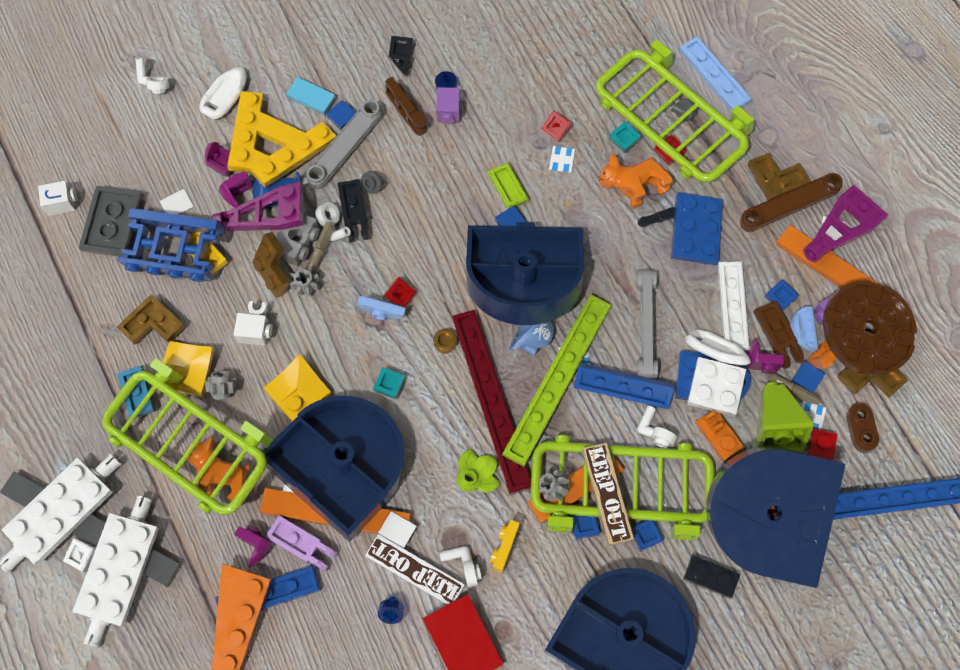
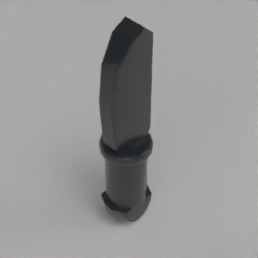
[637,207,675,227]

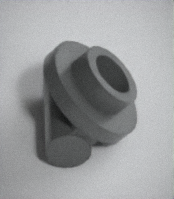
[671,98,697,121]
[361,171,387,194]

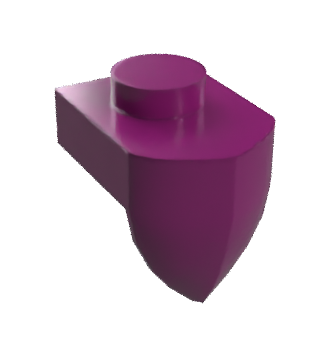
[204,142,231,177]
[218,171,253,207]
[747,339,784,374]
[234,526,272,567]

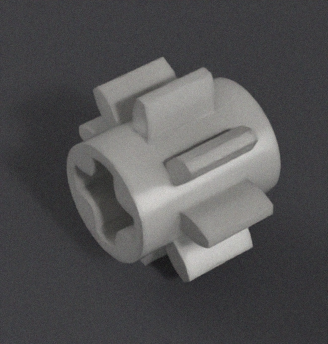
[290,267,319,296]
[205,370,236,400]
[538,470,570,502]

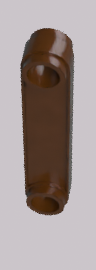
[740,173,843,232]

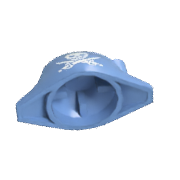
[509,321,554,356]

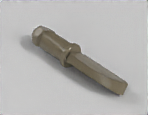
[307,222,333,272]
[768,373,821,404]

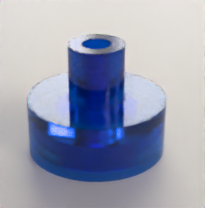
[435,71,457,90]
[378,596,404,624]

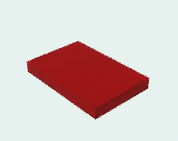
[422,594,504,670]

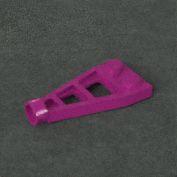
[212,182,304,231]
[803,185,888,262]

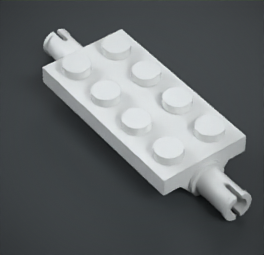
[0,453,121,573]
[72,495,159,648]

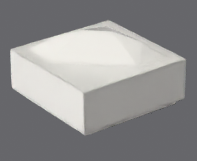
[63,538,96,572]

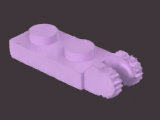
[265,515,337,572]

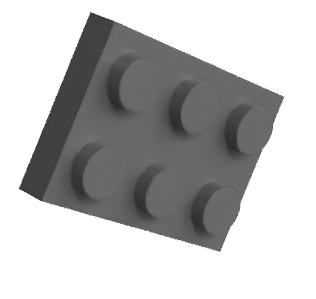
[78,186,143,257]

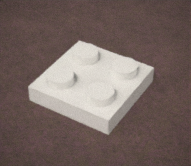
[687,357,746,417]

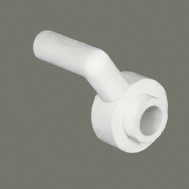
[135,57,170,94]
[316,202,351,241]
[637,406,678,449]
[439,546,482,587]

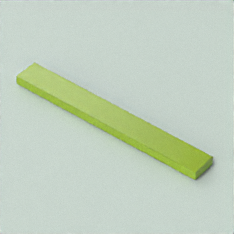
[502,294,611,467]

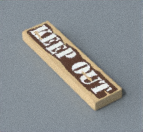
[582,443,634,546]

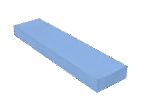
[679,36,752,111]

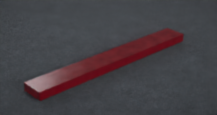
[452,310,531,495]

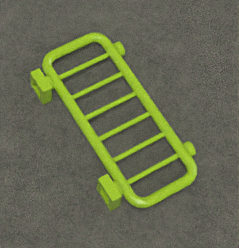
[596,39,754,182]
[102,358,274,515]
[531,435,715,541]

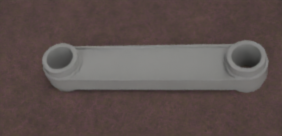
[306,100,382,189]
[636,269,658,379]

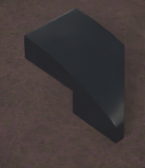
[388,36,414,76]

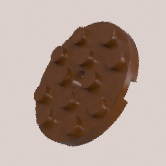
[823,280,917,376]

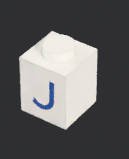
[38,181,77,216]

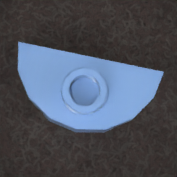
[358,295,406,320]
[790,306,818,352]

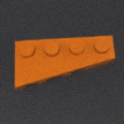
[212,564,272,670]

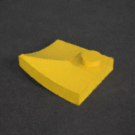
[163,341,214,398]
[263,354,332,422]

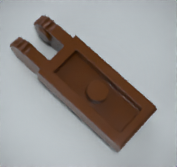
[385,77,427,136]
[753,301,804,369]

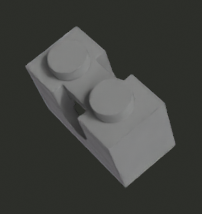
[276,214,320,267]

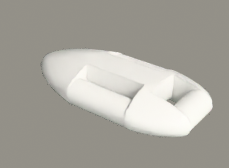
[199,67,246,119]
[685,329,751,365]

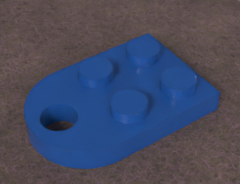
[675,350,751,401]

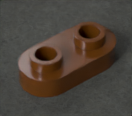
[846,403,879,453]

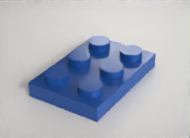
[671,192,723,266]

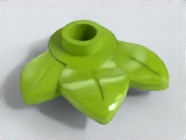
[456,449,500,493]

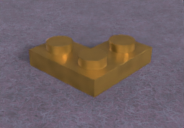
[747,153,811,200]
[252,232,289,298]
[117,294,185,345]
[837,368,909,398]

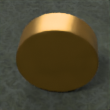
[433,329,457,354]

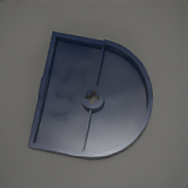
[466,222,585,325]
[262,396,404,542]
[706,446,846,588]
[544,568,696,670]

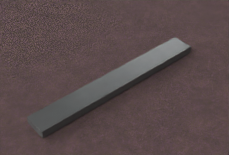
[0,471,181,587]

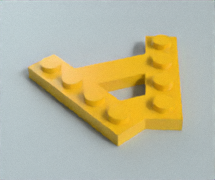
[228,91,336,188]

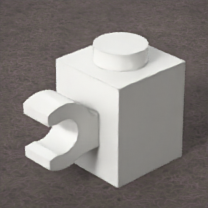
[233,301,272,346]

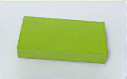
[488,162,529,209]

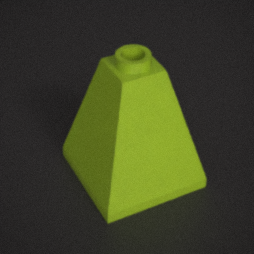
[755,382,814,451]

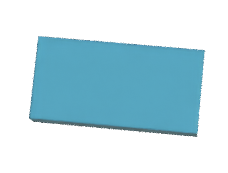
[286,77,336,116]

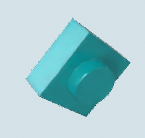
[609,121,641,153]
[373,367,405,399]

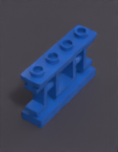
[118,208,225,282]

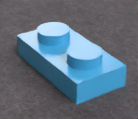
[117,366,155,418]

